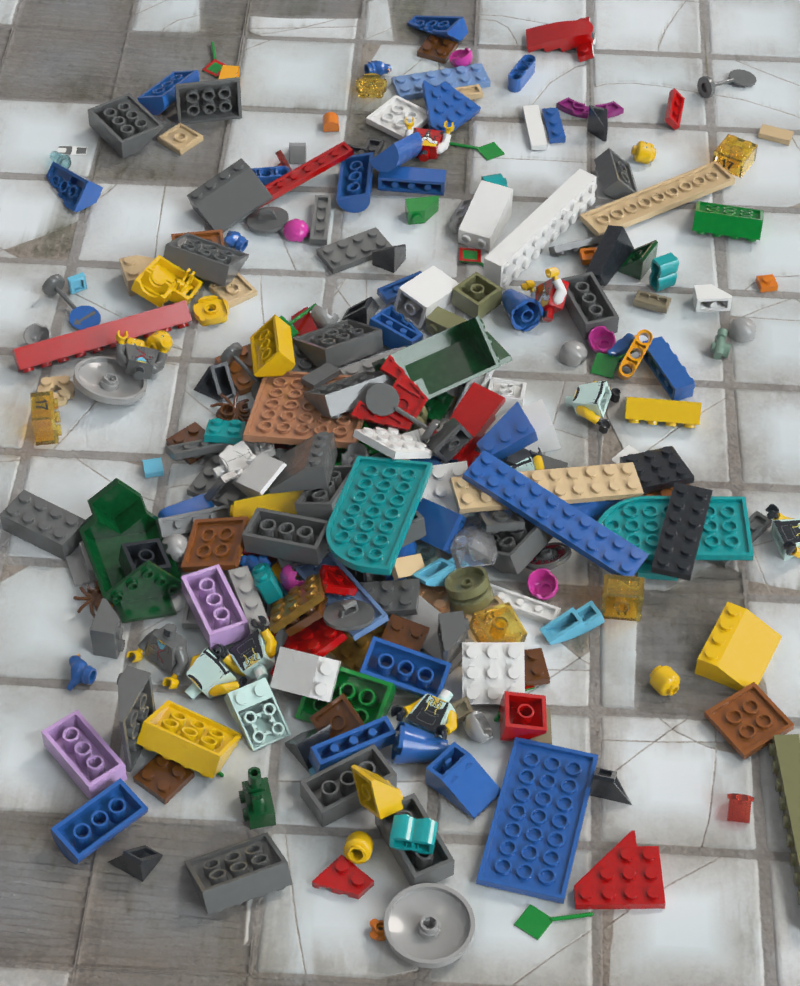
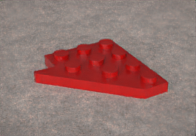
[270,617,348,677]
[573,830,666,910]

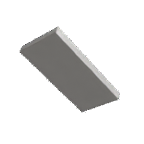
[400,595,475,674]

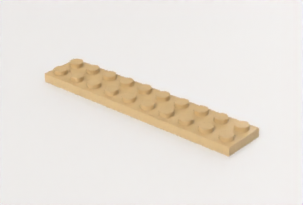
[580,161,735,236]
[449,462,644,514]

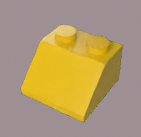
[351,764,403,820]

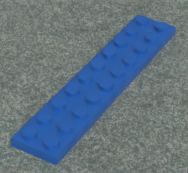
[462,450,649,584]

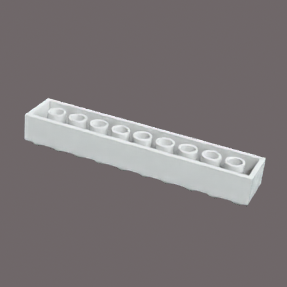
[483,169,597,290]

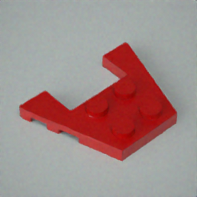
[350,355,428,431]

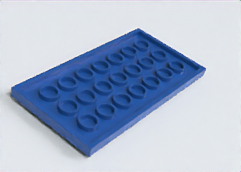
[476,737,599,904]

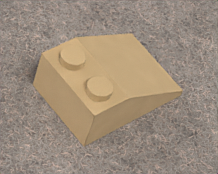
[119,255,155,297]

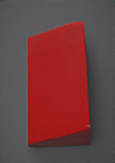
[291,307,317,336]

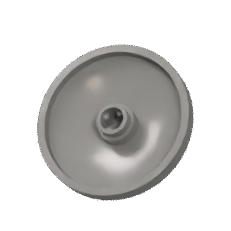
[73,356,147,405]
[384,883,475,968]

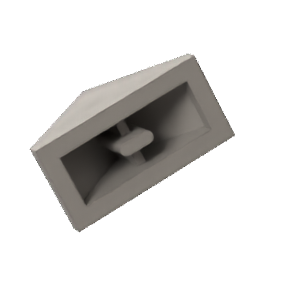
[289,143,307,164]

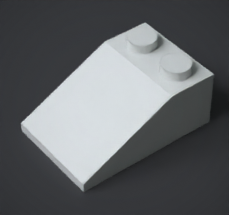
[488,377,527,418]
[233,452,287,498]
[270,646,341,702]

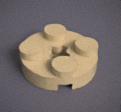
[37,375,75,407]

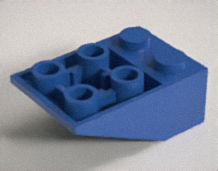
[425,742,501,819]

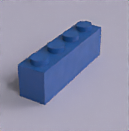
[378,166,446,196]
[642,336,695,401]
[308,715,396,773]

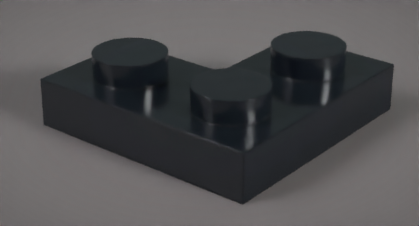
[348,137,384,158]

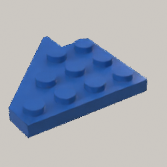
[422,80,481,133]

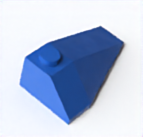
[407,15,469,42]
[46,161,103,213]

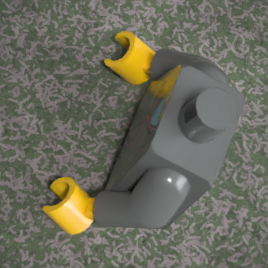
[115,330,172,380]
[126,623,189,689]

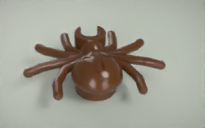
[210,393,250,424]
[73,580,114,618]

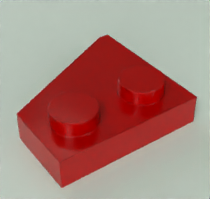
[319,564,358,596]
[312,854,374,899]

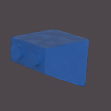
[417,498,467,554]

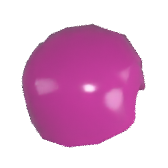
[449,47,473,67]
[283,218,310,242]
[588,326,616,354]
[280,564,305,592]
[527,569,558,601]

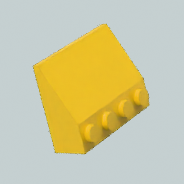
[695,602,782,691]
[137,700,243,779]

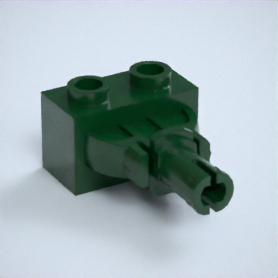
[239,767,276,830]

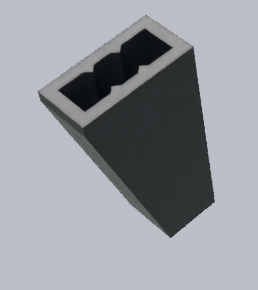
[586,225,634,286]

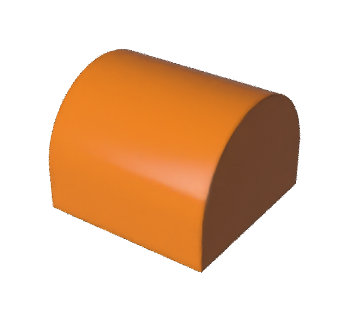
[323,112,339,132]

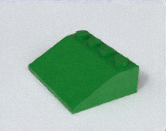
[692,201,764,242]
[295,666,397,724]

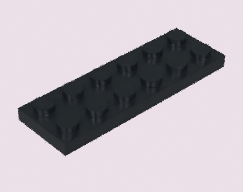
[651,482,713,581]

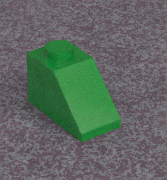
[405,196,439,225]

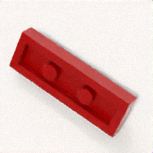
[664,88,685,130]

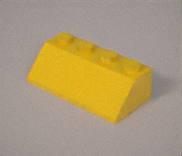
[250,314,295,377]
[624,396,702,428]

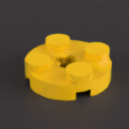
[193,295,229,326]

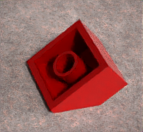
[499,691,547,742]

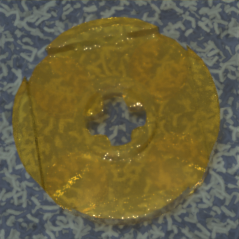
[356,73,387,98]

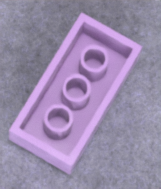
[181,564,249,650]
[41,710,127,800]

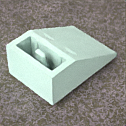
[224,677,291,751]

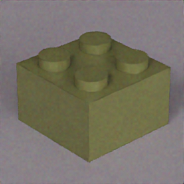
[452,272,502,319]

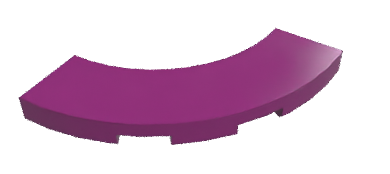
[556,97,624,119]

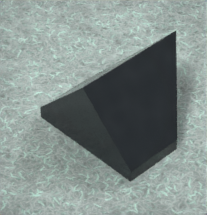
[587,105,608,141]
[372,244,406,273]
[341,297,380,325]
[194,361,236,402]
[285,724,331,773]
[590,767,632,805]
[108,845,163,882]

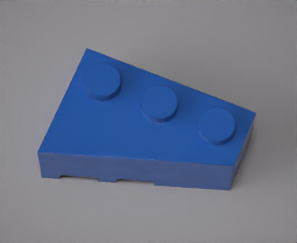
[369,304,423,349]
[477,401,538,460]

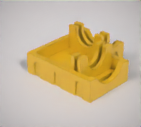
[131,255,203,308]

